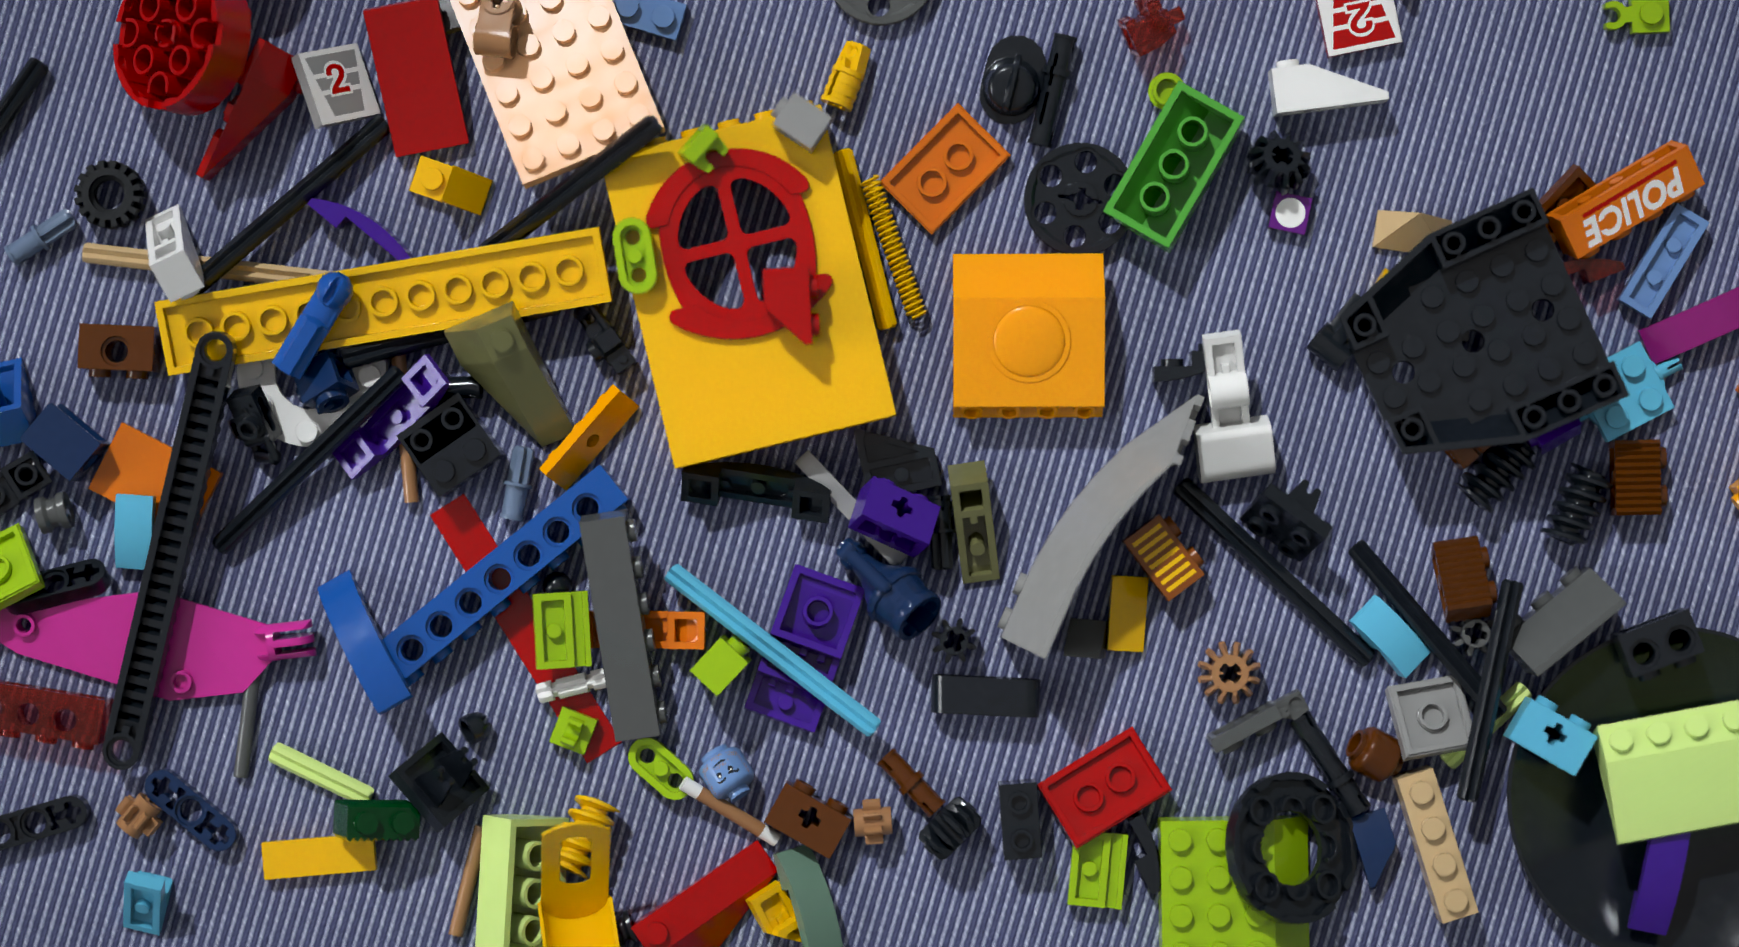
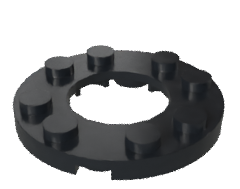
[1225,772,1357,925]

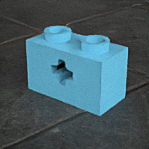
[1503,695,1598,776]

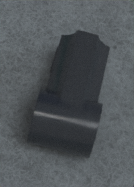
[1306,293,1361,371]

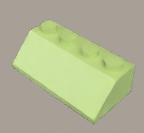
[475,814,569,947]

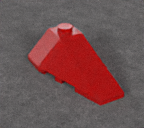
[196,37,303,181]
[631,839,777,947]

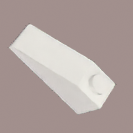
[1268,59,1389,117]
[145,204,205,303]

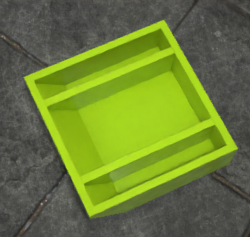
[1157,815,1309,947]

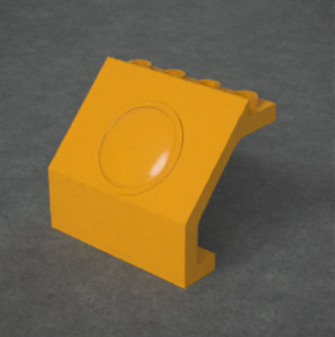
[952,253,1105,419]

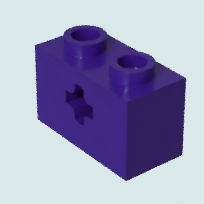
[848,476,941,558]

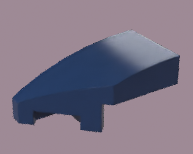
[1351,808,1396,890]

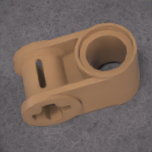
[473,0,522,59]

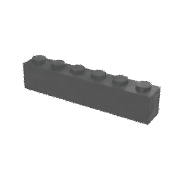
[579,509,668,742]

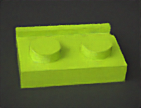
[532,591,592,670]
[1067,832,1129,910]

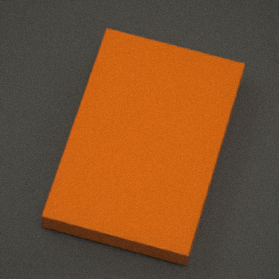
[880,103,1011,235]
[88,422,224,524]

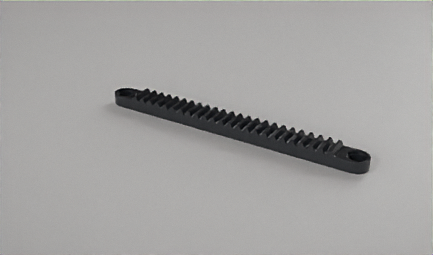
[102,331,237,770]

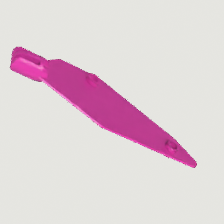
[0,592,317,701]

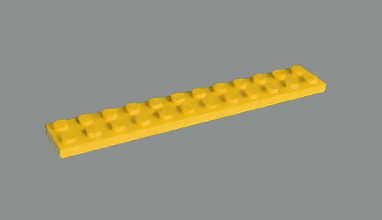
[154,226,613,376]

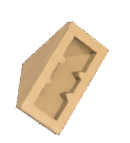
[1372,210,1452,253]

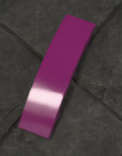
[1637,286,1739,364]

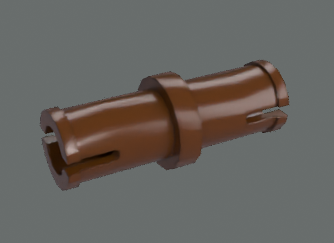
[877,748,946,818]

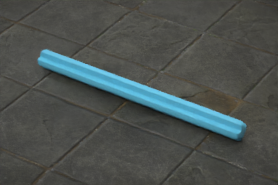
[664,564,881,737]

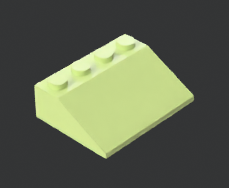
[1592,700,1739,845]

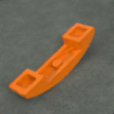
[589,610,706,650]

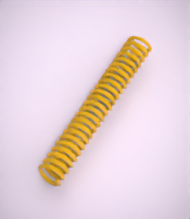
[860,174,927,320]

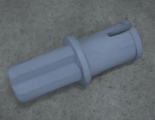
[4,209,77,267]
[500,446,535,521]

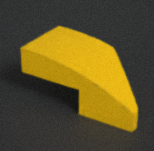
[745,880,802,943]

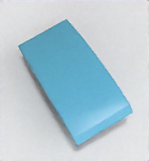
[114,494,156,570]
[1349,595,1431,678]

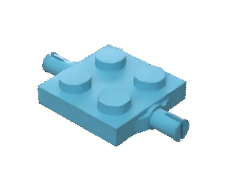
[1579,341,1683,442]

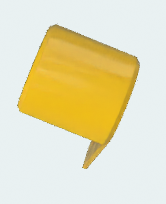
[537,821,620,947]

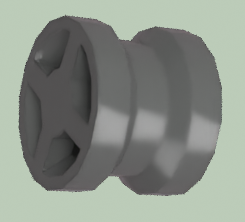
[34,491,75,534]

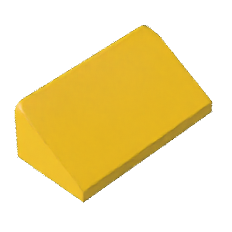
[1106,575,1149,652]

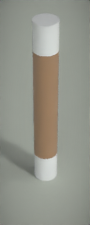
[679,777,781,846]

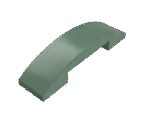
[773,845,843,947]

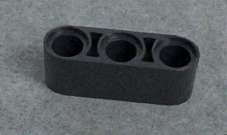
[930,674,1041,718]

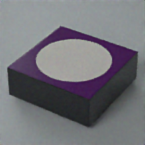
[1267,191,1313,236]

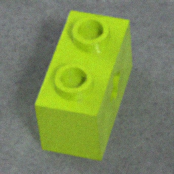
[689,634,752,696]

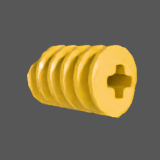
[560,795,620,879]

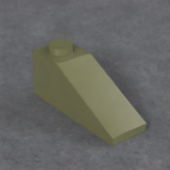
[947,460,1000,584]

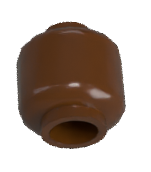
[1346,727,1404,782]

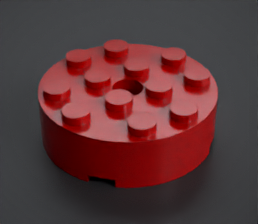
[113,0,252,116]

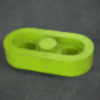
[613,218,658,294]
[628,737,694,800]

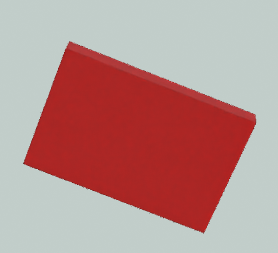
[1037,727,1172,850]

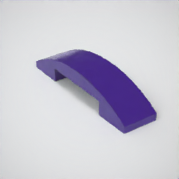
[307,198,414,260]
[332,354,450,480]
[1627,832,1691,936]

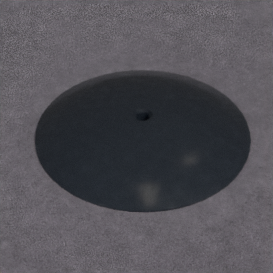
[1507,627,1739,947]

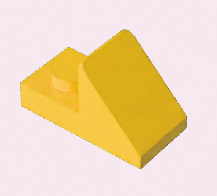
[409,155,493,216]

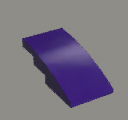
[744,564,864,734]

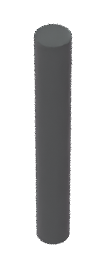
[233,674,261,778]

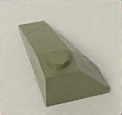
[444,301,574,447]

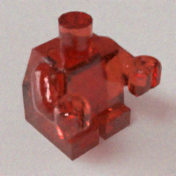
[1117,0,1185,57]

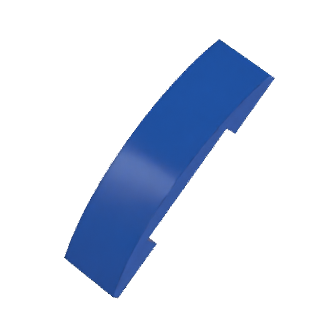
[317,570,413,715]

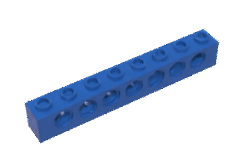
[382,464,631,687]

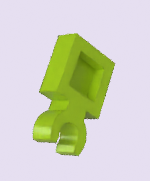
[1602,0,1670,35]

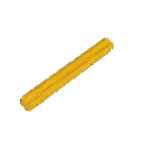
[833,148,897,330]

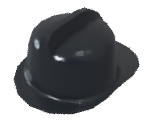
[980,35,1046,124]

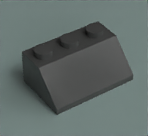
[1510,566,1627,677]

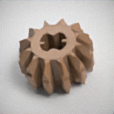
[1197,641,1261,704]

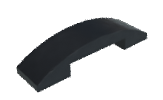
[681,462,832,524]

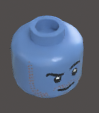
[699,744,755,802]

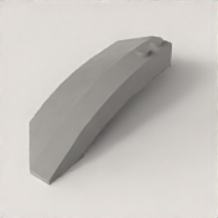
[997,394,1205,659]

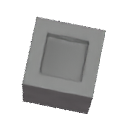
[771,92,833,153]

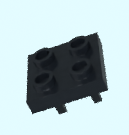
[1239,480,1333,562]
[388,732,490,833]

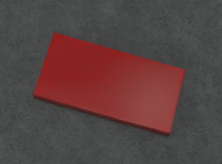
[363,0,470,157]

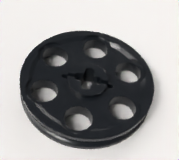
[1024,143,1128,254]

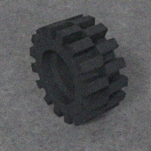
[74,160,147,229]

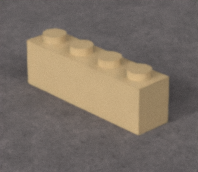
[1391,765,1479,924]

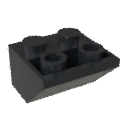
[396,393,506,498]

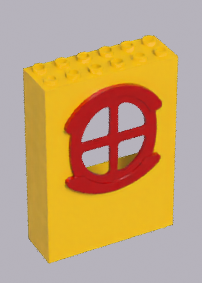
[604,100,897,469]

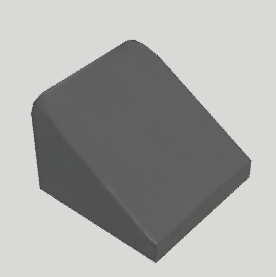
[1064,618,1108,659]

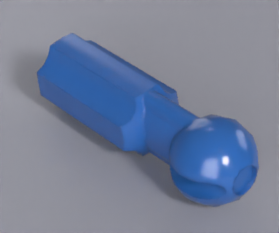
[271,272,353,379]

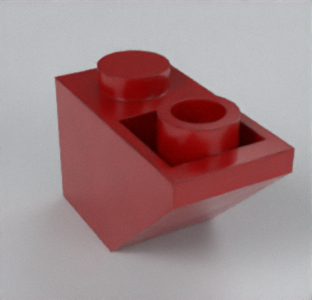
[762,267,820,346]

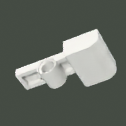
[1193,329,1276,484]

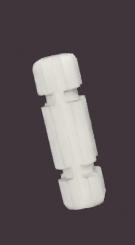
[536,668,606,703]

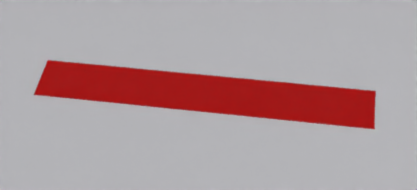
[430,494,622,764]

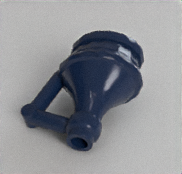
[835,537,941,640]

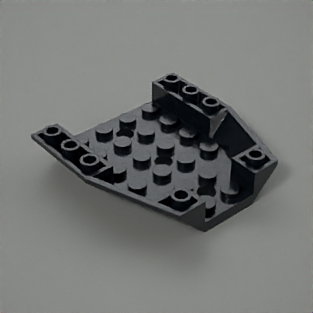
[1339,188,1630,455]

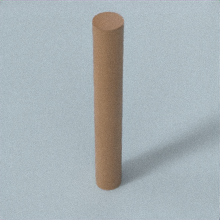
[448,824,482,937]

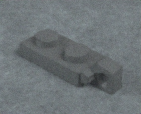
[1206,688,1309,754]

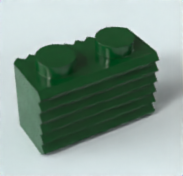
[333,800,420,842]

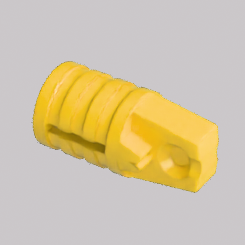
[820,41,871,112]

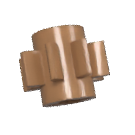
[115,792,163,839]
[853,798,893,845]

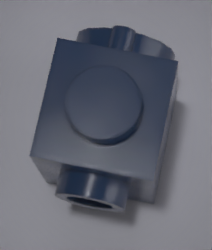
[294,350,360,415]

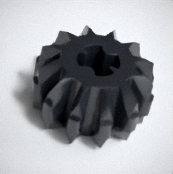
[1247,130,1311,196]
[919,797,982,860]

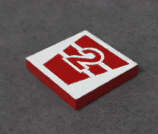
[1316,0,1402,58]

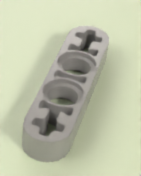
[795,450,908,565]

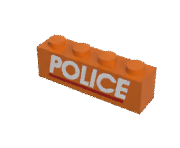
[1546,140,1705,259]

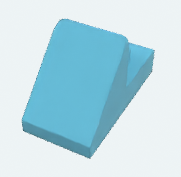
[123,871,173,936]

